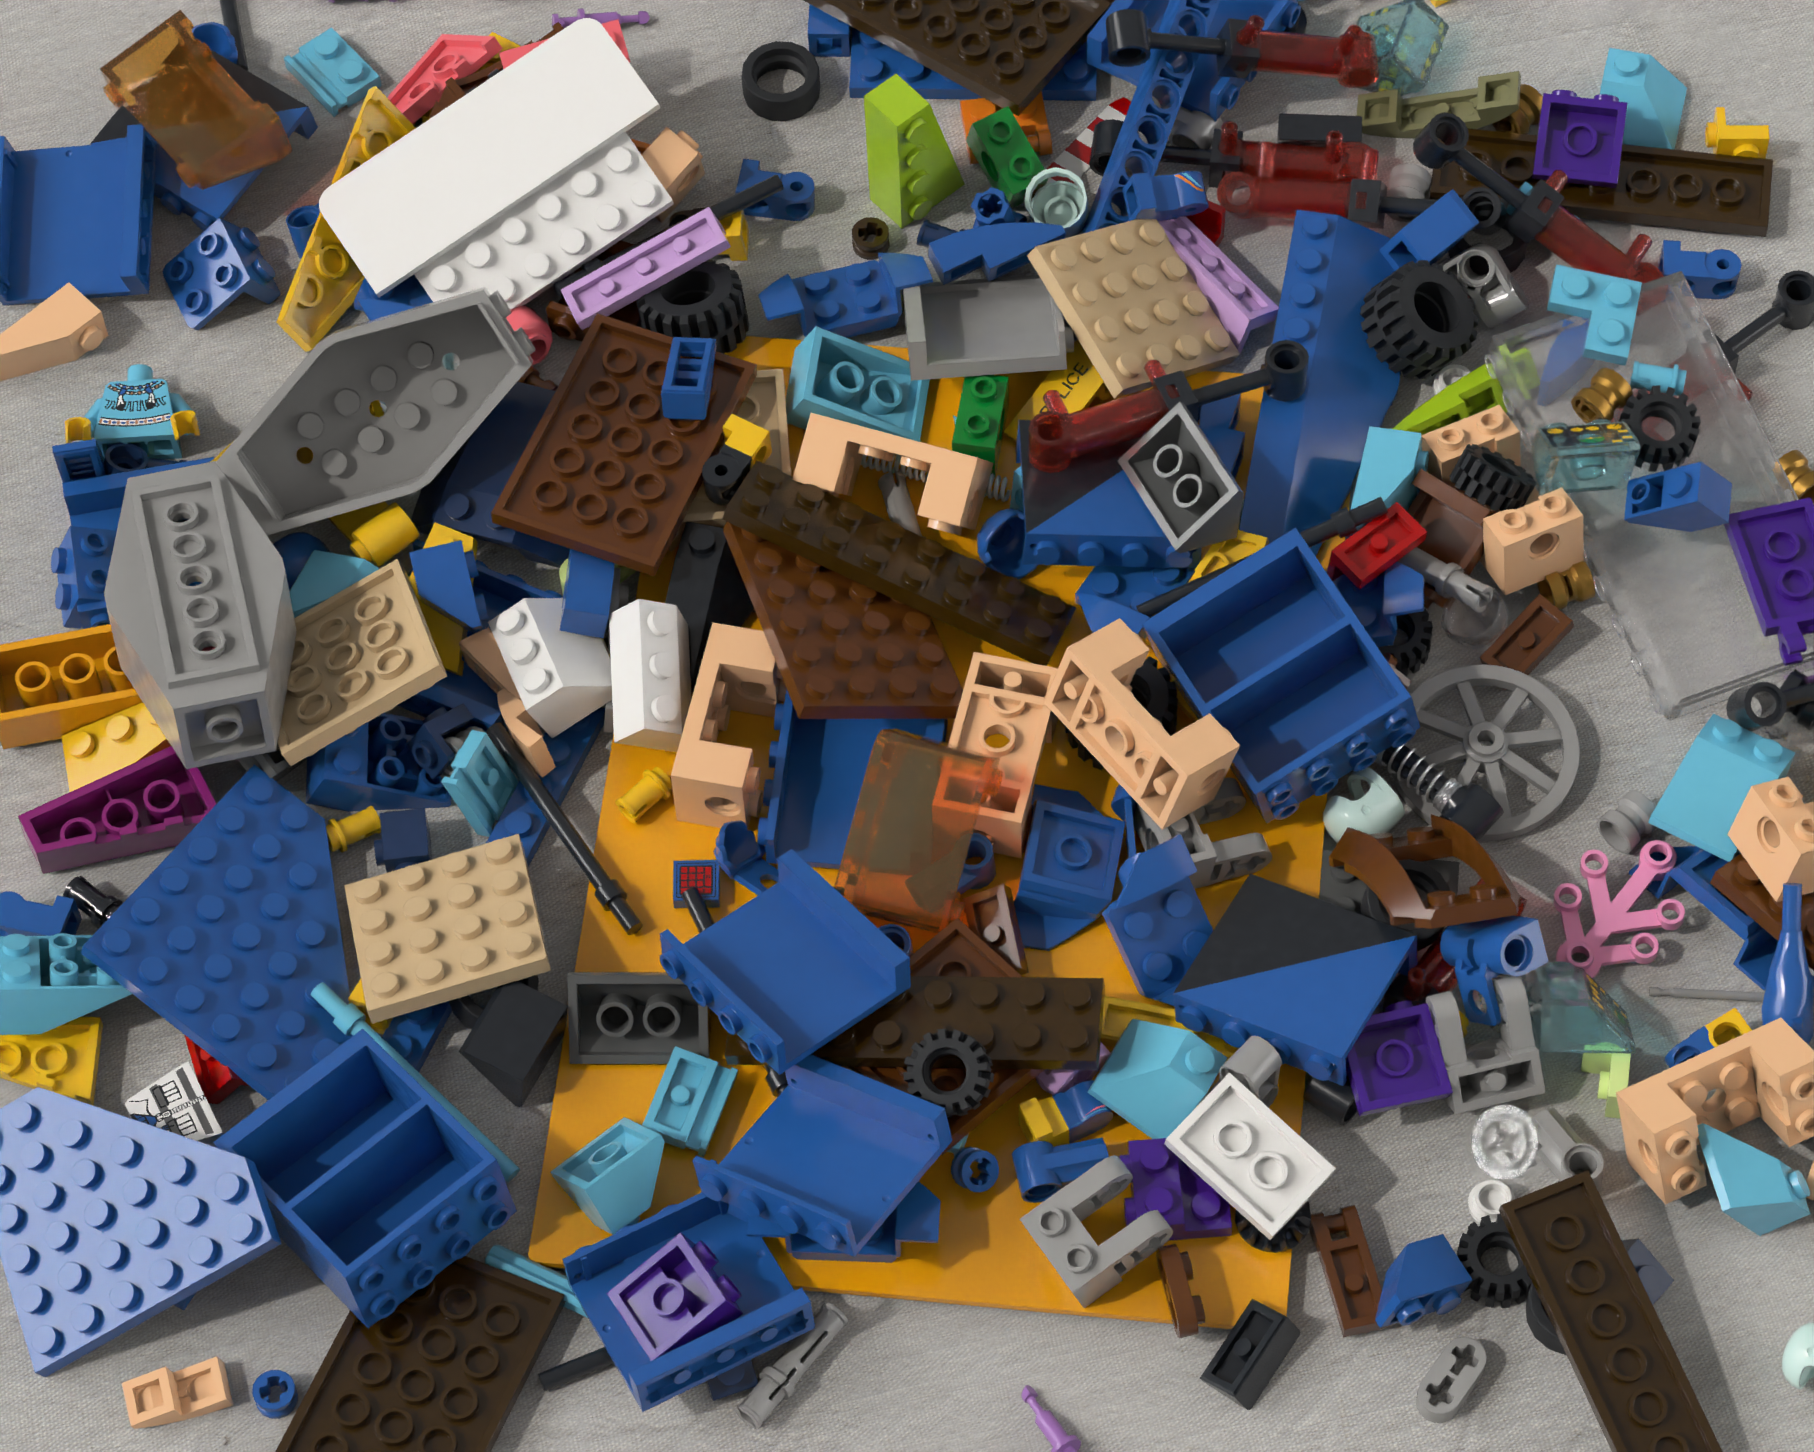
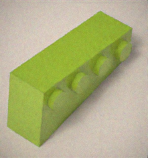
[864,73,965,229]

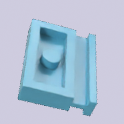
[284,27,382,117]
[441,730,519,837]
[642,1046,738,1157]

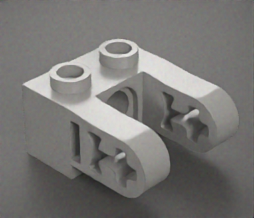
[1133,778,1272,889]
[1426,976,1546,1114]
[1020,1155,1173,1308]

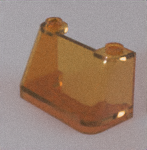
[100,10,293,190]
[834,728,1003,934]

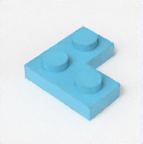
[1547,264,1642,366]

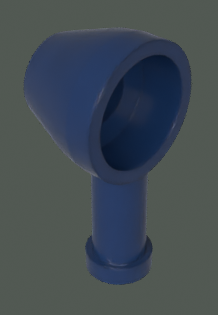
[104,443,187,475]

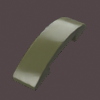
[1357,71,1521,138]

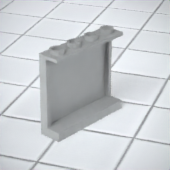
[902,275,1074,381]

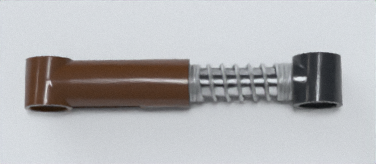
[1375,743,1504,841]

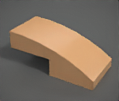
[497,688,556,778]
[122,1356,233,1429]

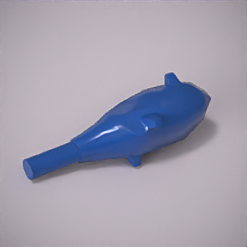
[1761,883,1814,1045]

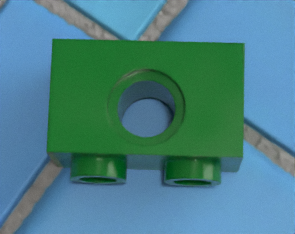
[966,106,1049,208]
[952,375,1009,477]

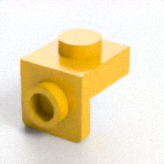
[1705,107,1770,159]

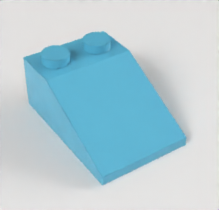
[786,326,930,442]
[1345,426,1429,540]
[1648,714,1795,862]

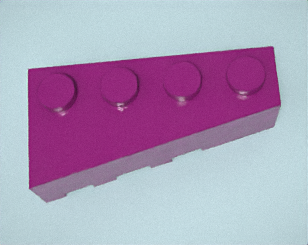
[18,746,216,874]

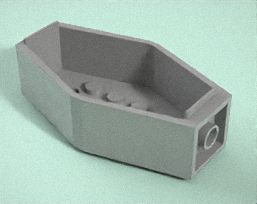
[216,287,535,536]
[104,461,297,769]

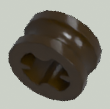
[852,217,890,260]

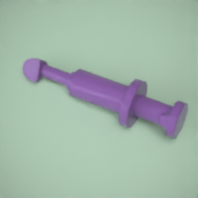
[552,8,650,28]
[1021,1385,1081,1452]

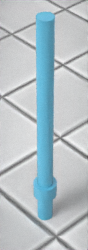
[311,982,520,1182]

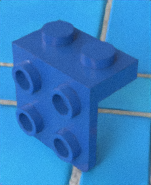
[163,218,281,330]
[51,526,117,629]

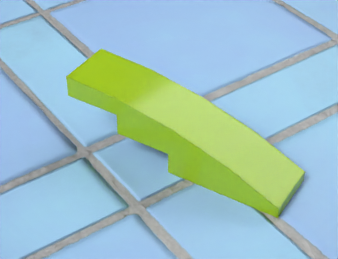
[1392,344,1540,435]

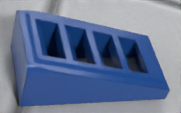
[661,337,717,420]
[52,439,107,483]

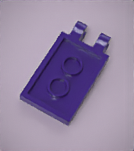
[1724,497,1814,666]

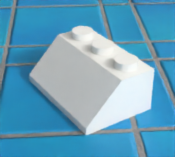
[488,598,612,738]
[609,599,691,752]

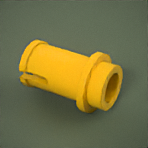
[615,767,672,823]
[326,806,381,853]

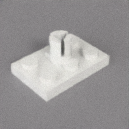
[1164,1073,1336,1240]

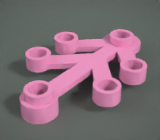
[1554,840,1685,982]

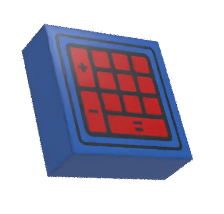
[673,860,720,908]

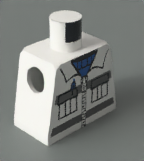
[125,1062,223,1147]

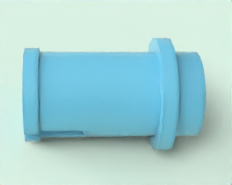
[1630,361,1687,396]

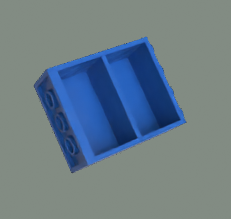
[1142,527,1421,823]
[213,1029,517,1328]

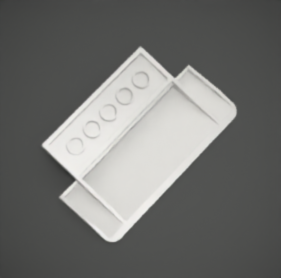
[319,18,674,310]

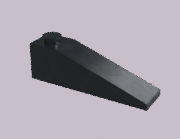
[665,521,756,699]

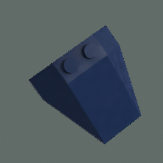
[411,382,570,568]

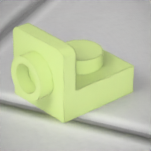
[1581,1041,1631,1119]

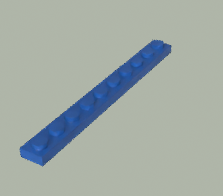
[382,707,605,1072]

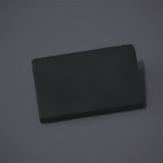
[1277,113,1362,146]
[1200,1299,1301,1410]

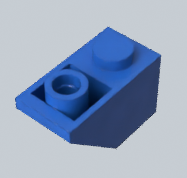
[1379,189,1480,271]
[1624,461,1732,532]
[409,540,489,634]
[1375,1234,1472,1328]

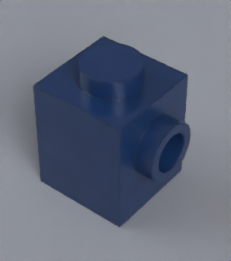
[374,808,432,873]

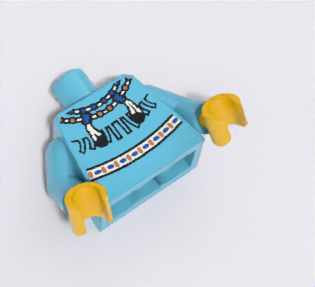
[65,364,201,460]

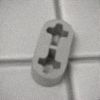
[1416,1337,1487,1423]

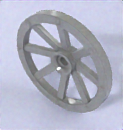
[1391,664,1580,841]

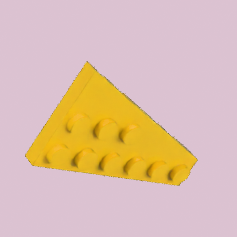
[276,86,416,352]

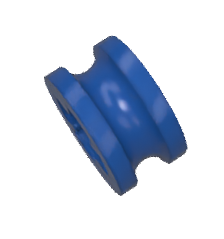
[951,1146,999,1193]
[252,1370,298,1419]

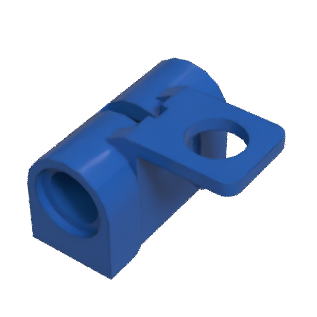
[1440,915,1549,1026]

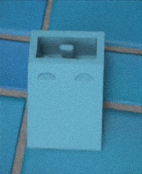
[0,933,132,1035]

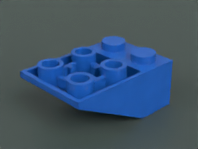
[306,713,451,812]

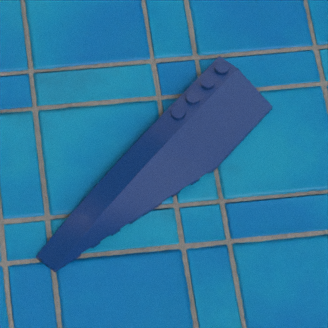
[1239,210,1401,556]

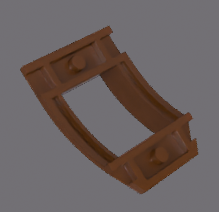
[1329,814,1521,929]

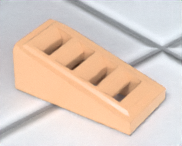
[459,627,522,701]

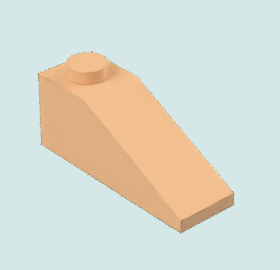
[0,283,109,381]

